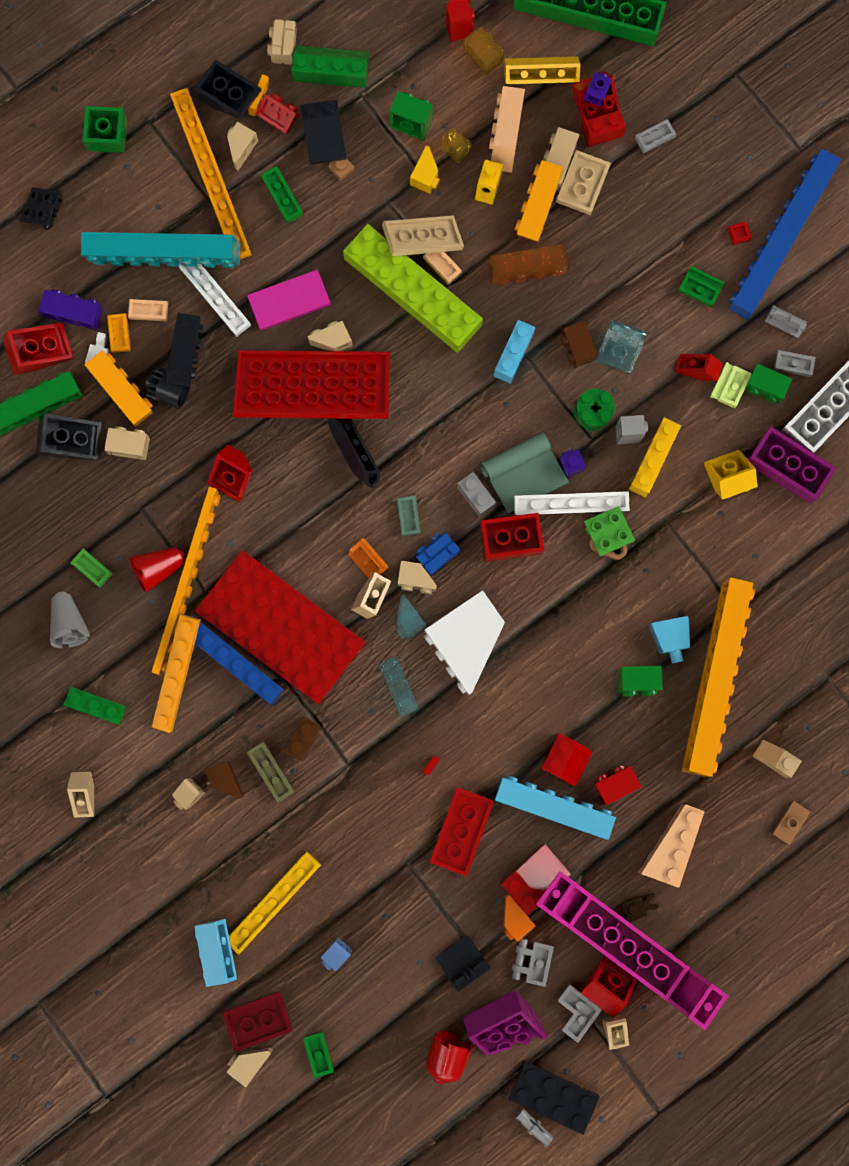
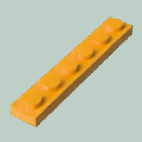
[152,614,200,733]

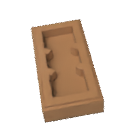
[772,801,810,845]

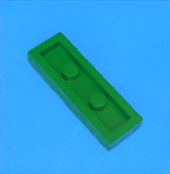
[260,166,304,224]
[64,687,127,725]

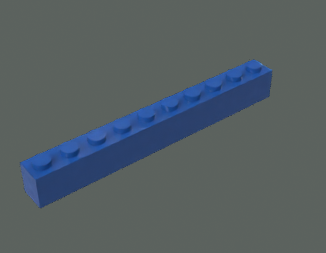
[729,149,842,320]

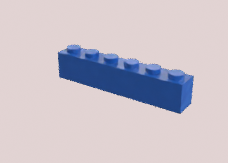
[191,615,285,706]

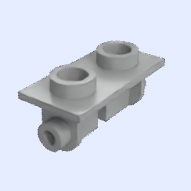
[765,305,807,338]

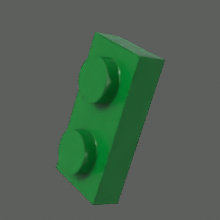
[303,1031,334,1078]

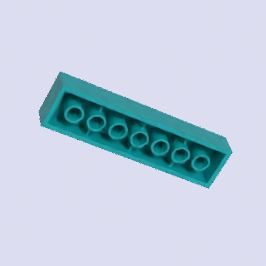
[81,232,241,268]

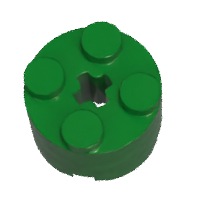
[573,389,615,431]

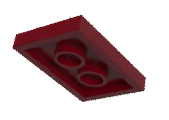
[222,991,293,1052]

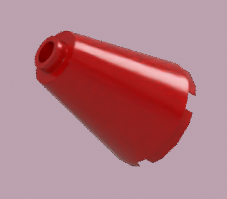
[129,547,186,592]

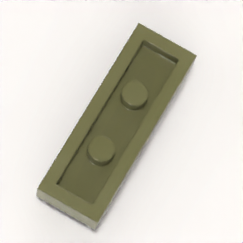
[247,742,295,803]

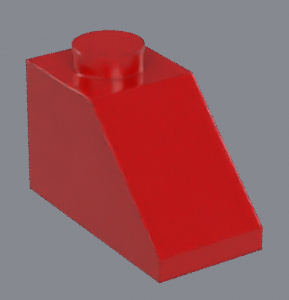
[675,354,723,381]

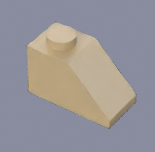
[227,122,258,171]
[351,572,391,619]
[753,740,802,778]
[67,772,94,818]
[172,778,206,810]
[227,1047,273,1087]

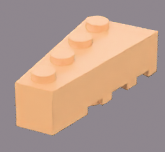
[489,86,525,173]
[637,804,705,888]

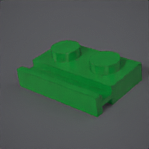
[678,266,725,308]

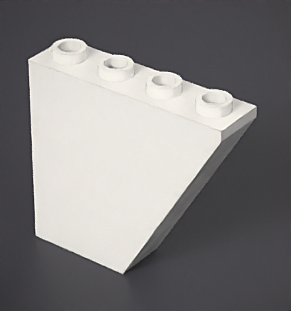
[424,591,505,696]

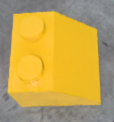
[704,450,758,500]

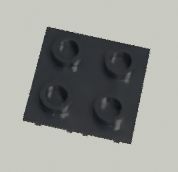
[20,187,63,230]
[435,935,491,992]

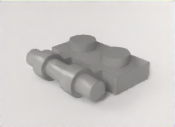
[511,938,554,987]

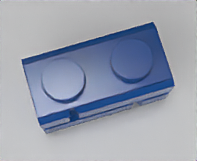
[416,532,460,576]

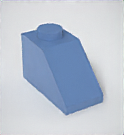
[321,937,352,971]

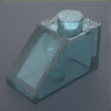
[396,594,427,641]

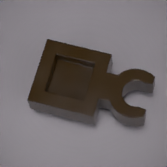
[621,894,659,923]

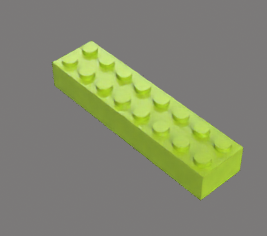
[343,224,483,353]

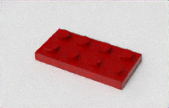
[430,787,494,876]

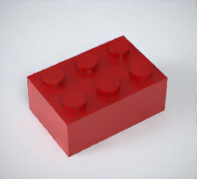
[480,513,544,562]

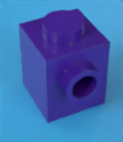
[583,72,612,107]
[558,449,586,478]

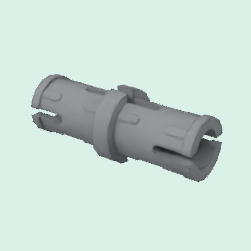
[515,1108,554,1147]

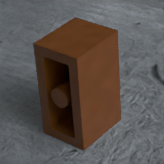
[560,321,598,368]
[284,717,322,761]

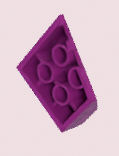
[463,990,548,1056]

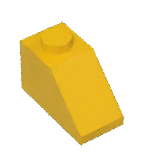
[410,146,440,194]

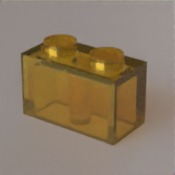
[463,27,504,75]

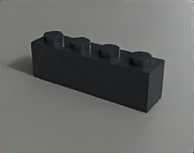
[167,313,204,386]

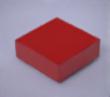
[727,221,752,246]
[423,756,440,776]

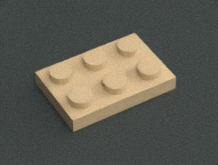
[556,150,611,215]

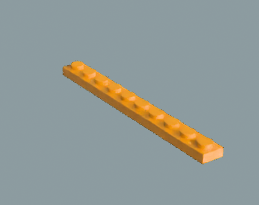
[170,88,252,260]
[152,487,220,676]

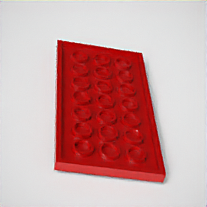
[233,350,390,419]
[195,550,366,704]

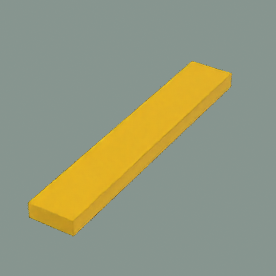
[229,851,321,955]

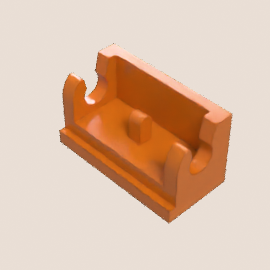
[348,538,389,578]

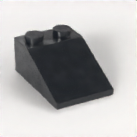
[194,59,262,119]
[300,100,346,165]
[35,413,102,460]

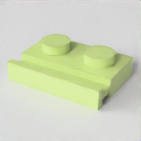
[710,362,752,409]

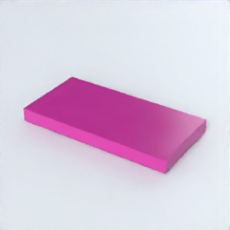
[247,269,331,331]

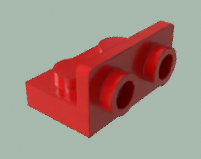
[255,93,301,134]

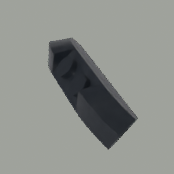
[327,418,380,489]

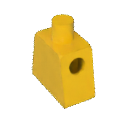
[475,160,503,205]

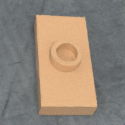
[423,252,462,285]
[128,299,168,321]

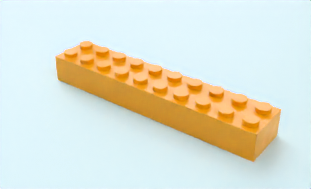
[681,577,755,777]

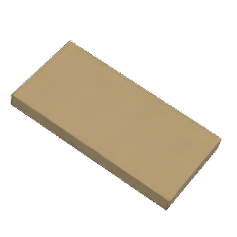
[382,215,464,256]

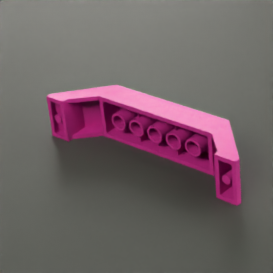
[536,871,728,1030]

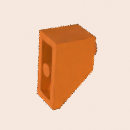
[503,894,535,942]

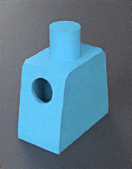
[649,616,690,664]

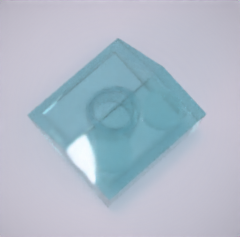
[596,320,647,374]

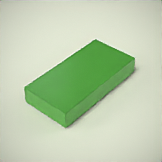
[70,548,113,588]

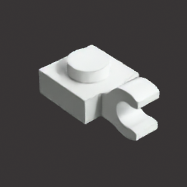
[85,332,110,363]

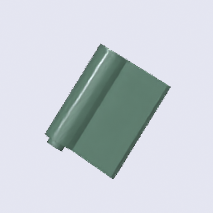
[480,432,569,515]

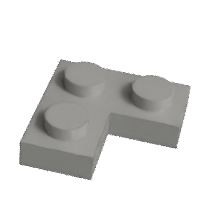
[557,984,602,1043]

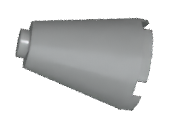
[50,592,90,648]

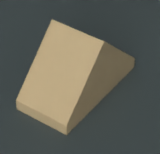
[602,1014,629,1050]

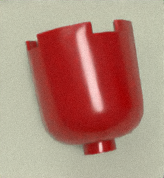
[426,1030,473,1084]

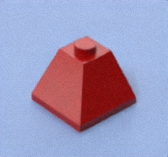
[207,445,252,502]

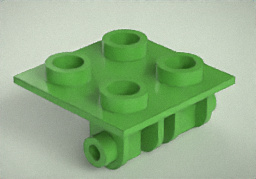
[584,506,635,556]

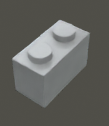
[615,415,648,445]
[457,472,496,518]

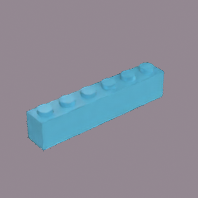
[494,775,616,840]

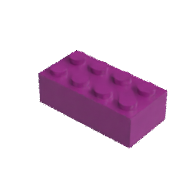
[748,426,836,504]

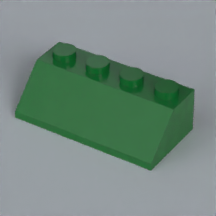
[291,46,370,88]

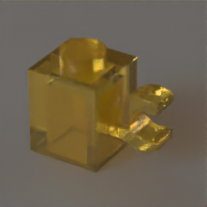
[441,129,471,163]

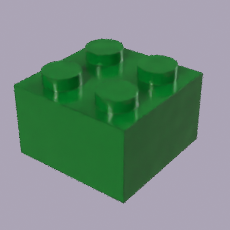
[389,91,433,141]
[82,106,127,153]
[616,666,663,697]

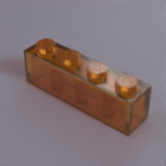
[489,244,568,285]

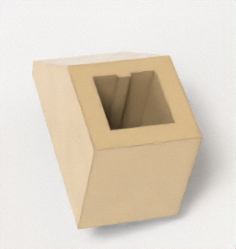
[308,321,352,351]
[398,561,437,594]

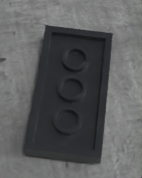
[509,1060,600,1135]

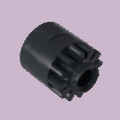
[145,367,191,409]

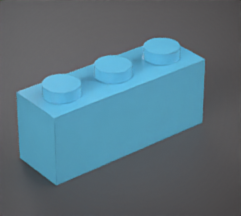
[494,320,535,384]
[194,919,237,987]

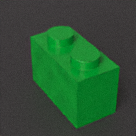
[745,363,792,404]

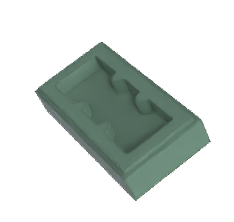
[397,495,421,537]

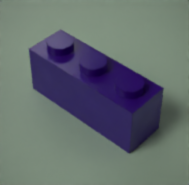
[38,289,103,331]

